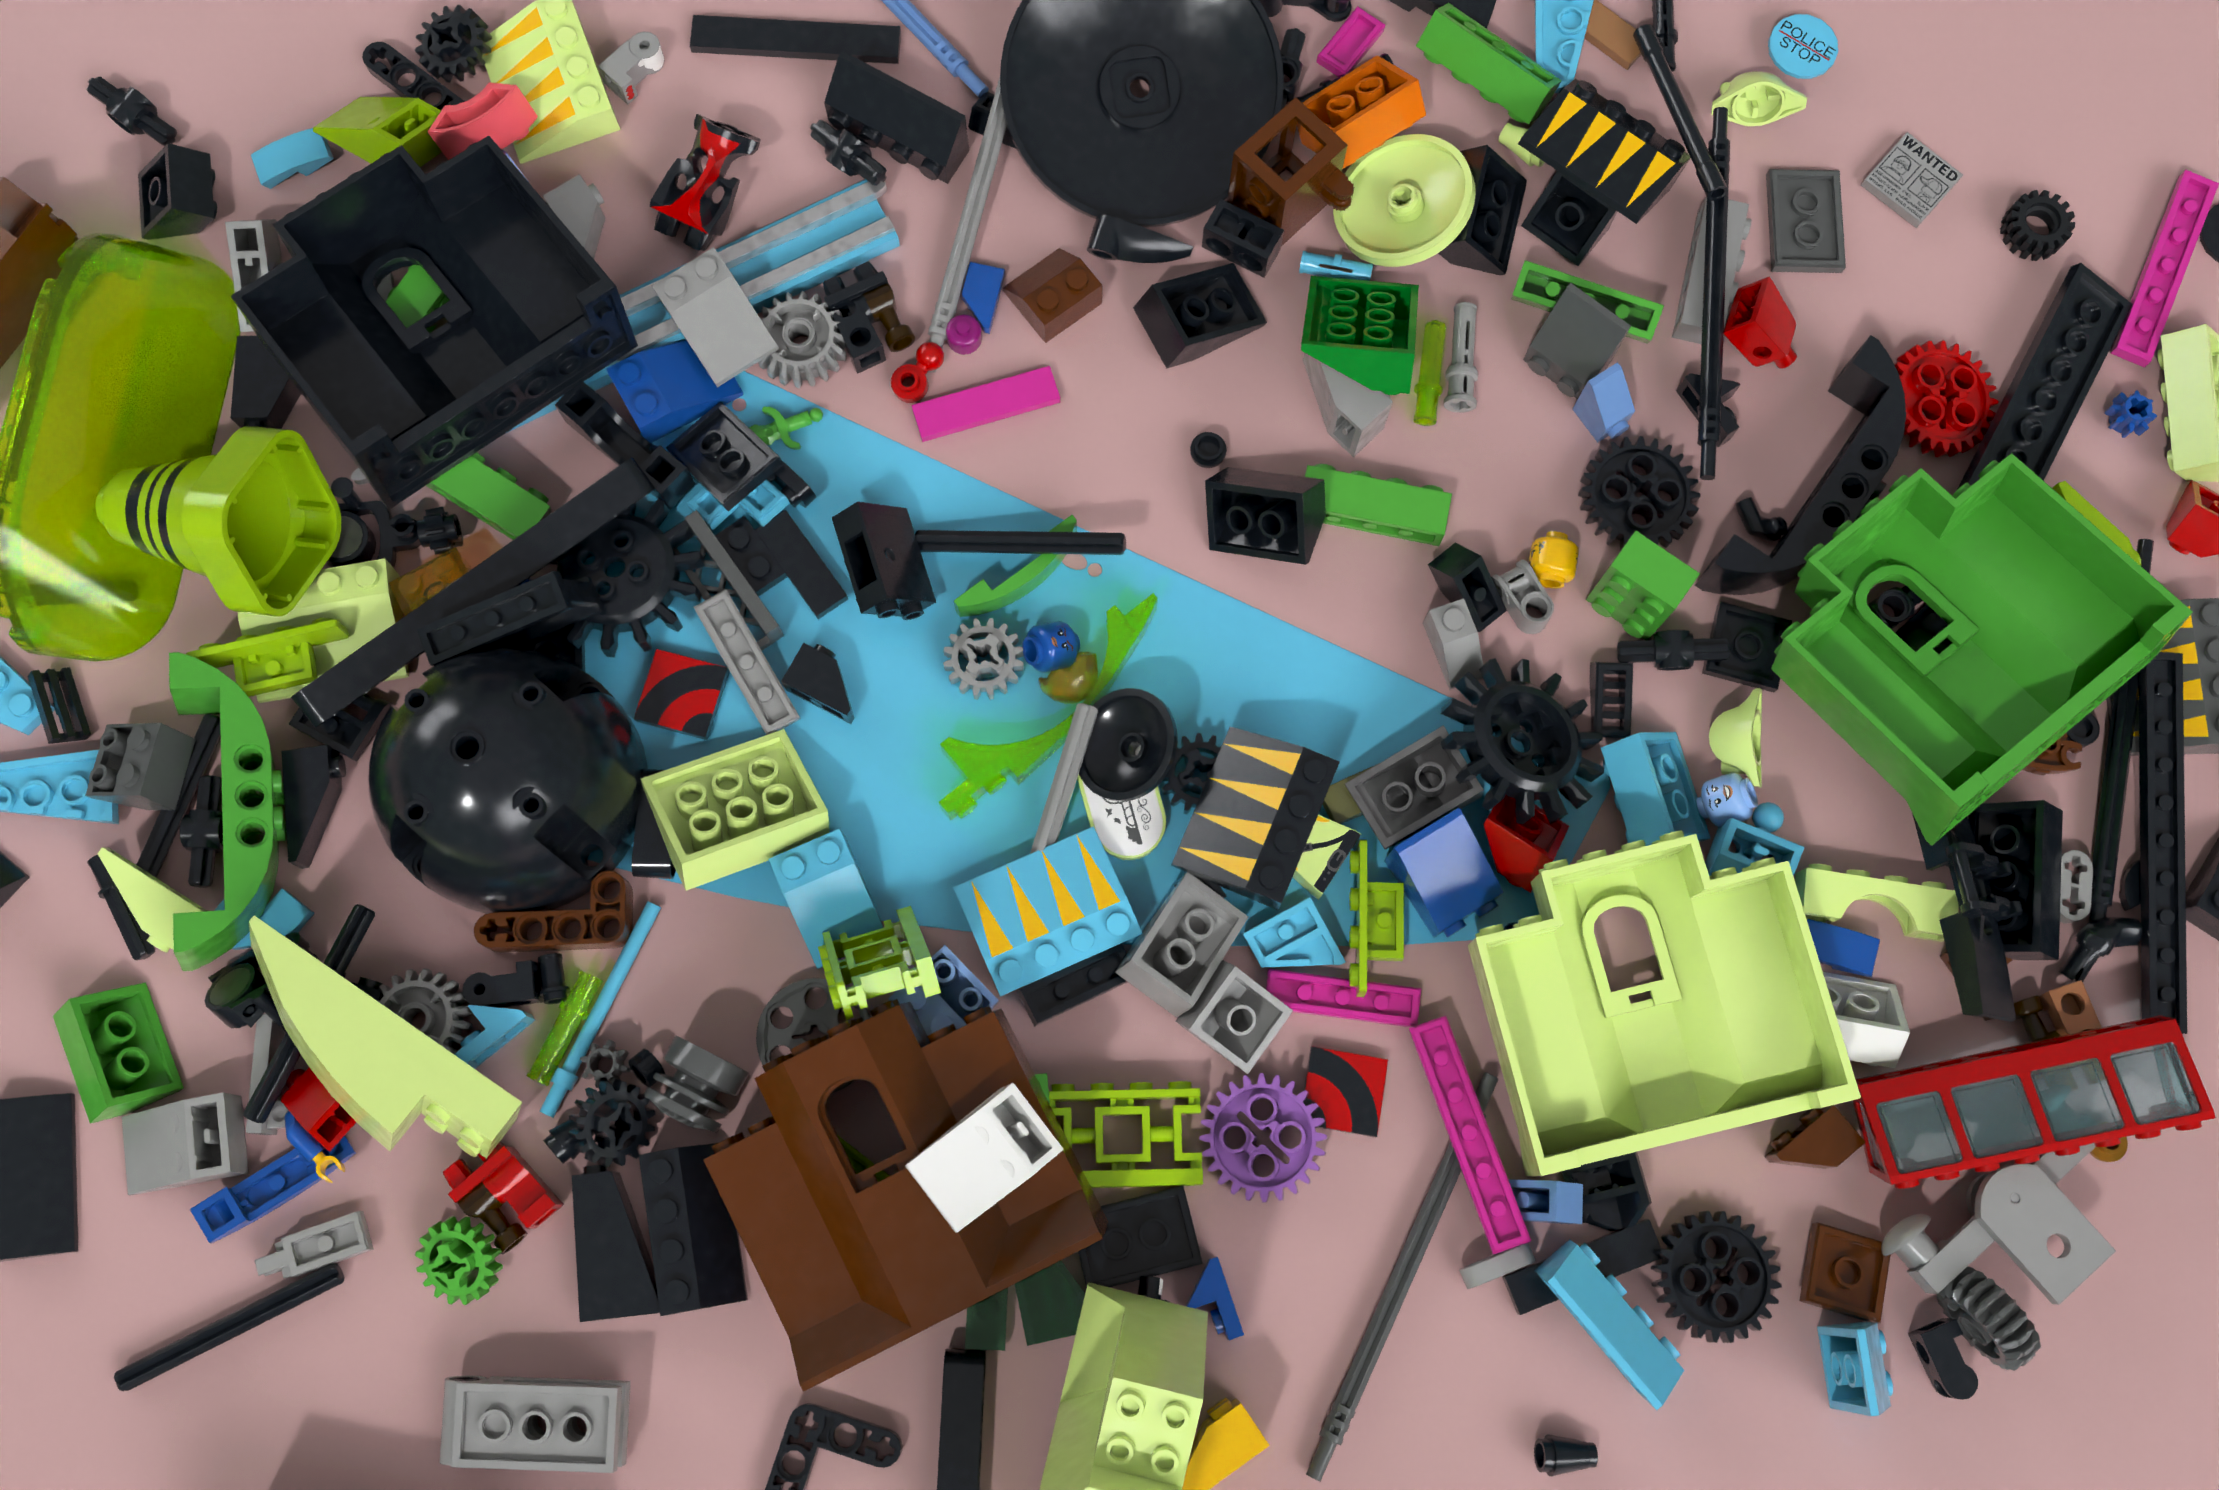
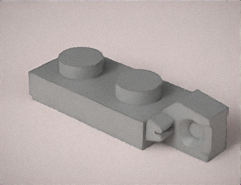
[255,1211,374,1278]

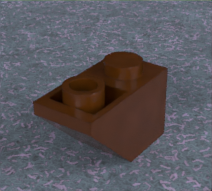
[1764,1105,1866,1169]

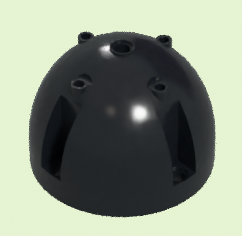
[368,647,648,914]

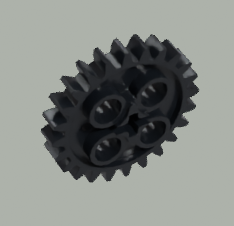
[1578,436,1701,551]
[1651,1211,1782,1343]

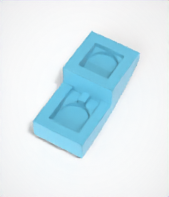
[251,128,334,189]

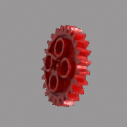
[1894,340,1999,458]

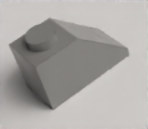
[543,174,605,259]
[1423,598,1483,690]

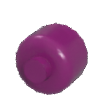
[946,314,982,355]

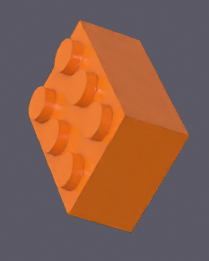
[1297,55,1426,169]

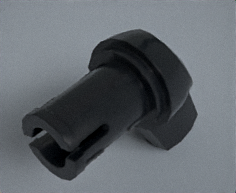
[2059,917,2143,982]

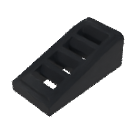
[1590,662,1633,738]

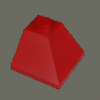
[2166,480,2219,558]
[1483,795,1570,893]

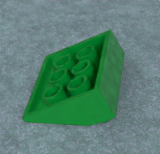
[1301,276,1419,395]

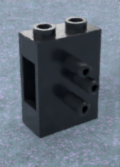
[832,502,936,620]

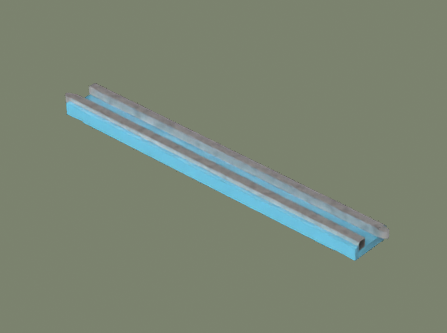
[351,179,900,485]

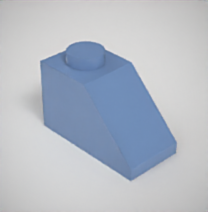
[1572,362,1635,443]
[1508,1179,1583,1224]

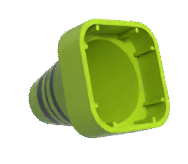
[95,426,342,617]

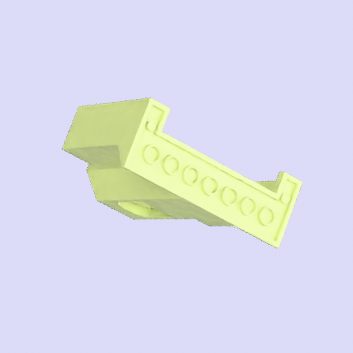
[1468,830,1861,1176]
[1039,1282,1208,1490]

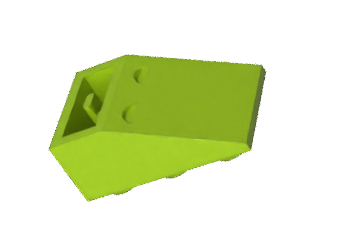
[313,97,442,167]

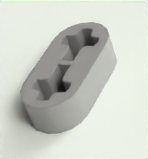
[2060,850,2093,923]
[1459,1243,1536,1289]

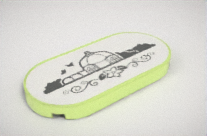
[1077,745,1166,860]

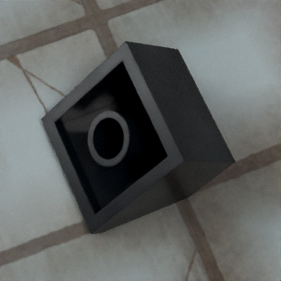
[138,143,217,240]

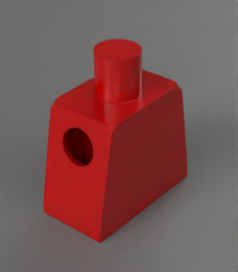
[1723,276,1797,369]

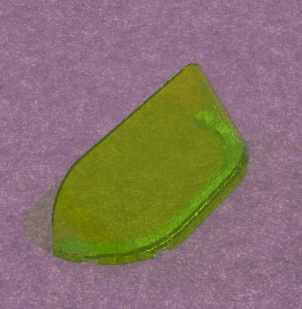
[0,233,240,662]

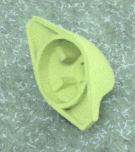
[1711,71,1807,126]
[1709,688,1762,788]

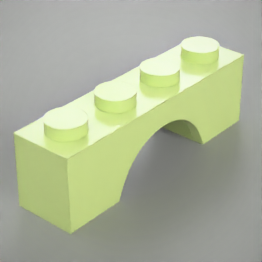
[1794,864,1959,942]

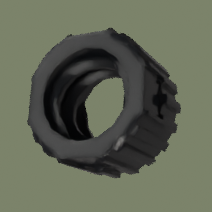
[628,1049,665,1087]

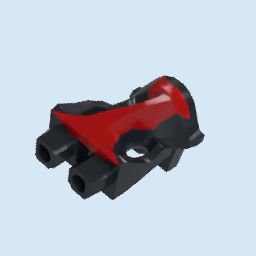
[650,114,761,251]

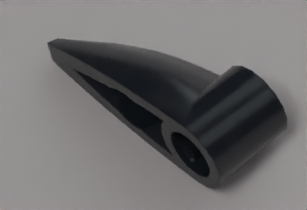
[1087,214,1193,263]

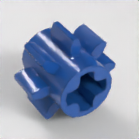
[2104,390,2157,438]

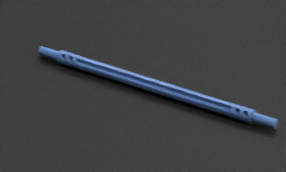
[881,0,989,98]

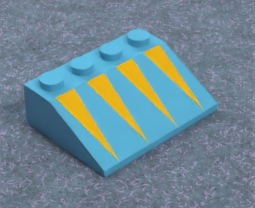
[953,826,1143,997]

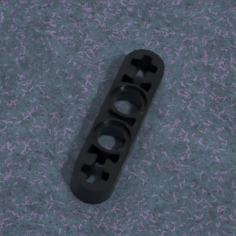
[362,42,465,110]

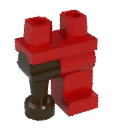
[443,1141,564,1255]

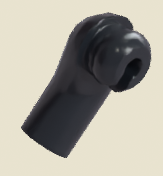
[1735,497,1787,541]

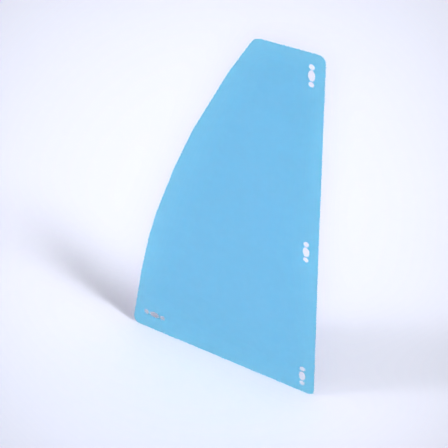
[464,371,1611,946]

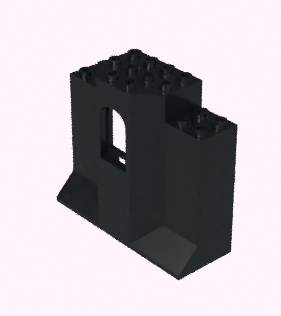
[230,136,638,510]

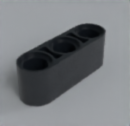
[632,769,676,879]

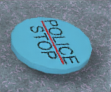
[1768,14,1838,79]

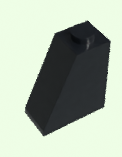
[230,336,301,429]

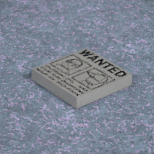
[1861,132,1963,228]

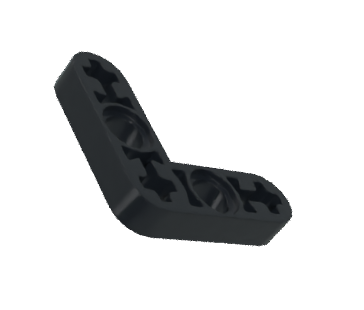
[765,1403,903,1490]

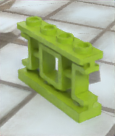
[818,906,941,1020]
[1049,1081,1203,1188]

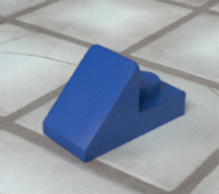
[1186,1257,1244,1340]

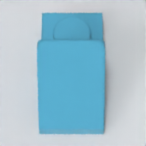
[454,1005,535,1069]

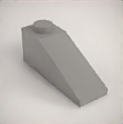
[225,219,281,332]

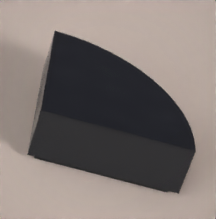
[2119,860,2141,911]

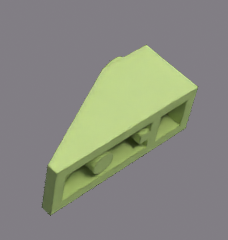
[97,847,208,953]

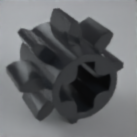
[417,507,462,555]

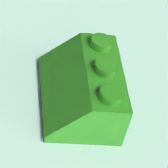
[53,982,184,1124]

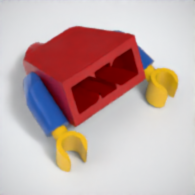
[281,1067,356,1183]

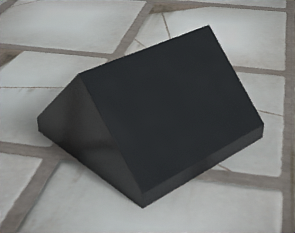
[1521,171,1618,266]

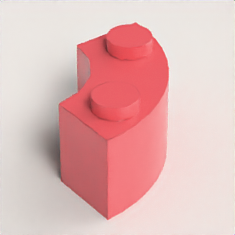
[427,82,538,160]

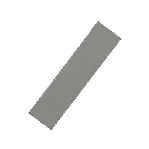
[693,589,801,735]

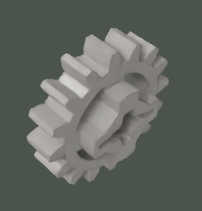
[943,618,1024,700]

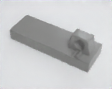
[246,1014,288,1135]

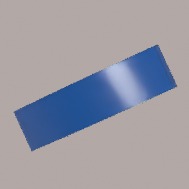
[190,1135,356,1244]

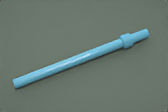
[540,901,661,1118]

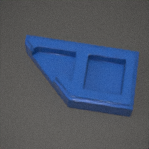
[962,262,1005,334]

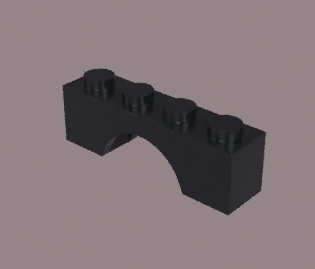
[555,382,696,510]

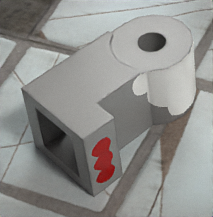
[598,32,665,105]

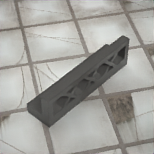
[673,510,784,651]

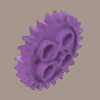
[1199,1073,1327,1202]

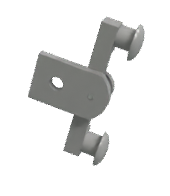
[1881,1085,2116,1305]

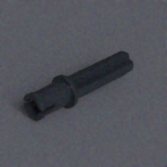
[87,855,156,961]

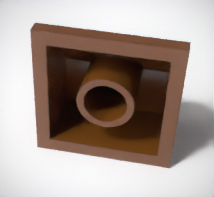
[1003,248,1102,343]

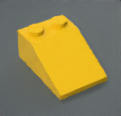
[1182,1397,1270,1490]

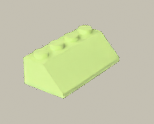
[2157,324,2219,482]

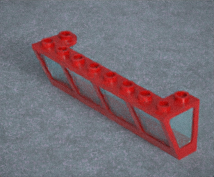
[1853,1015,2216,1189]

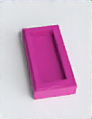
[1316,6,1385,77]

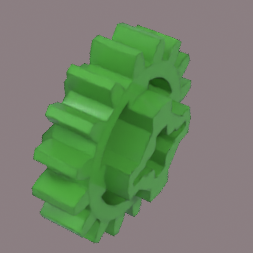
[415,1216,503,1305]

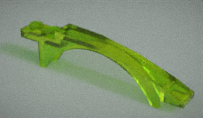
[939,593,1158,821]

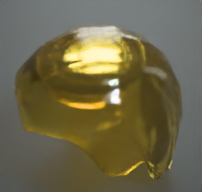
[1038,652,1098,704]

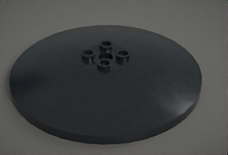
[1000,0,1284,227]

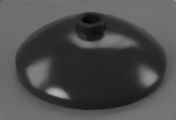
[1079,688,1178,802]

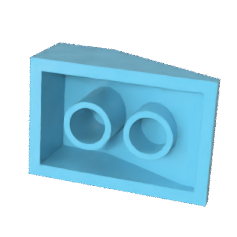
[769,828,884,969]
[1817,1322,1893,1416]

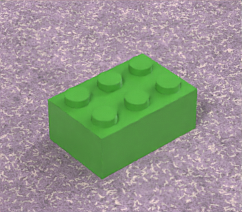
[1586,531,1700,640]

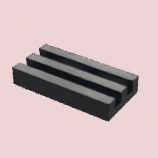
[27,667,91,744]

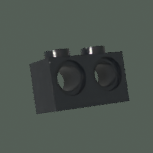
[1202,199,1284,278]

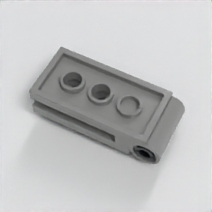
[440,1376,631,1473]

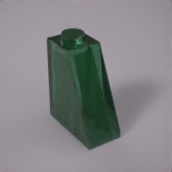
[1015,1260,1085,1346]

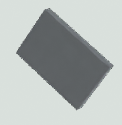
[1766,169,1846,273]

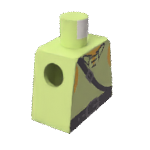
[1293,815,1361,900]

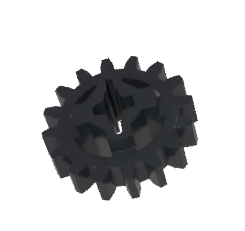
[415,5,492,83]
[1162,733,1221,814]
[569,1079,656,1167]

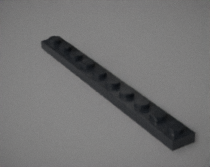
[2138,652,2187,1034]

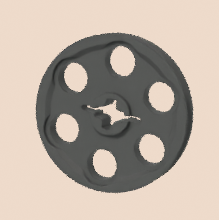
[756,978,871,1094]

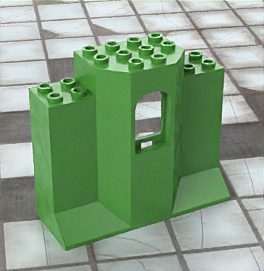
[1771,453,2193,846]

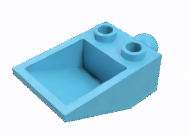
[1705,802,1804,877]

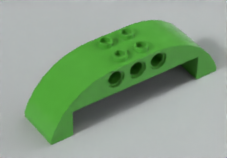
[169,652,286,971]

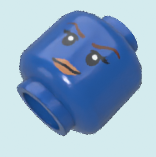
[1022,621,1080,673]

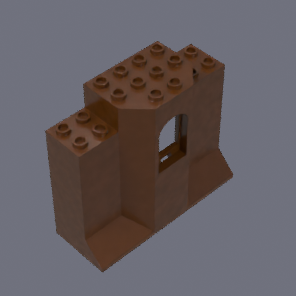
[703,999,1109,1392]

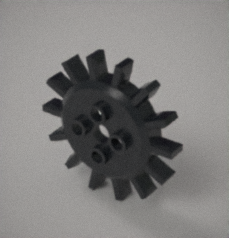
[550,498,705,657]
[1440,658,1604,825]

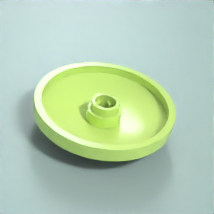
[1333,134,1476,267]

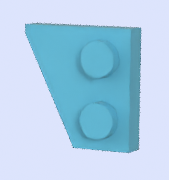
[1242,897,1346,968]

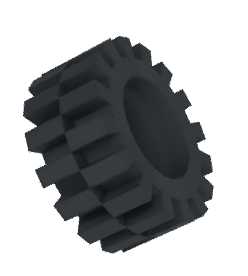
[2000,190,2075,261]

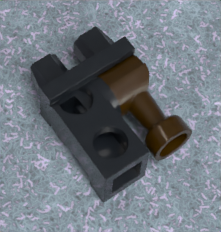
[823,261,915,374]

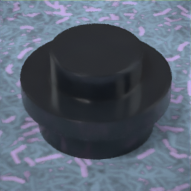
[1190,432,1227,468]

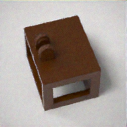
[1227,97,1355,246]

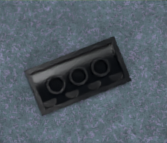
[0,1093,78,1262]

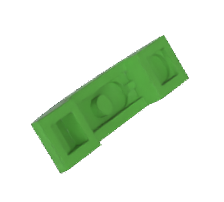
[954,515,1077,617]

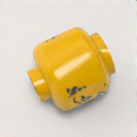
[1529,531,1579,589]

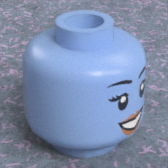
[1696,773,1758,827]

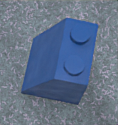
[1384,808,1504,938]

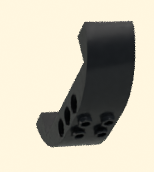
[1695,335,1906,595]

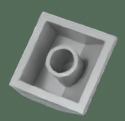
[1175,960,1293,1074]

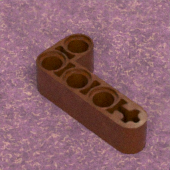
[474,870,633,953]

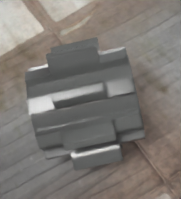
[580,1040,631,1088]

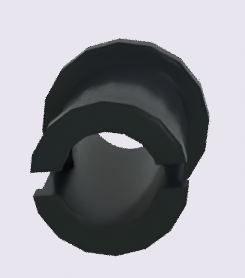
[537,953,571,1005]

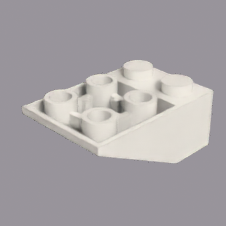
[905,1083,1064,1233]

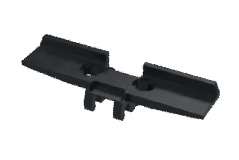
[1912,813,2023,1022]

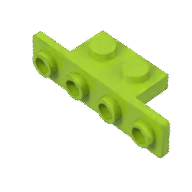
[186,618,349,697]
[1349,840,1404,997]

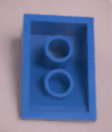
[606,340,744,443]

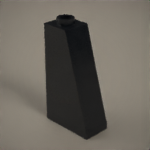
[572,1165,660,1322]

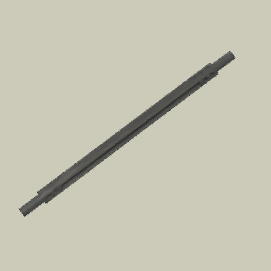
[1306,1073,1499,1482]

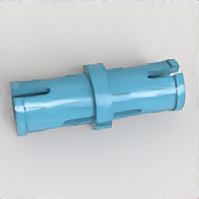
[1299,251,1373,281]

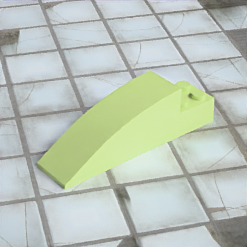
[249,915,522,1159]

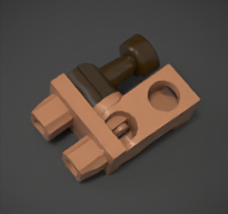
[2014,980,2106,1092]

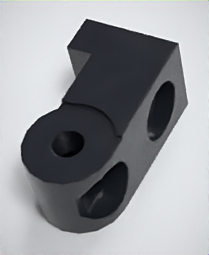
[462,960,544,1008]
[1908,1318,1978,1400]

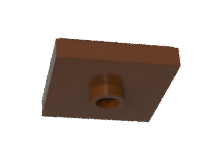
[1799,1222,1891,1323]

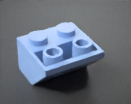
[888,945,999,1036]

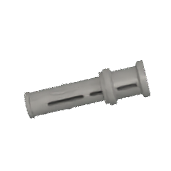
[1444,302,1478,413]

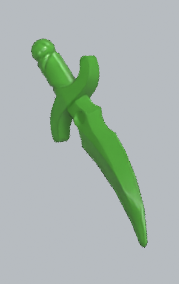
[749,407,823,450]

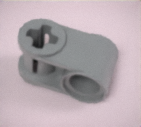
[1491,559,1554,634]

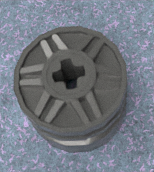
[643,1035,749,1133]

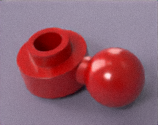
[891,342,944,403]

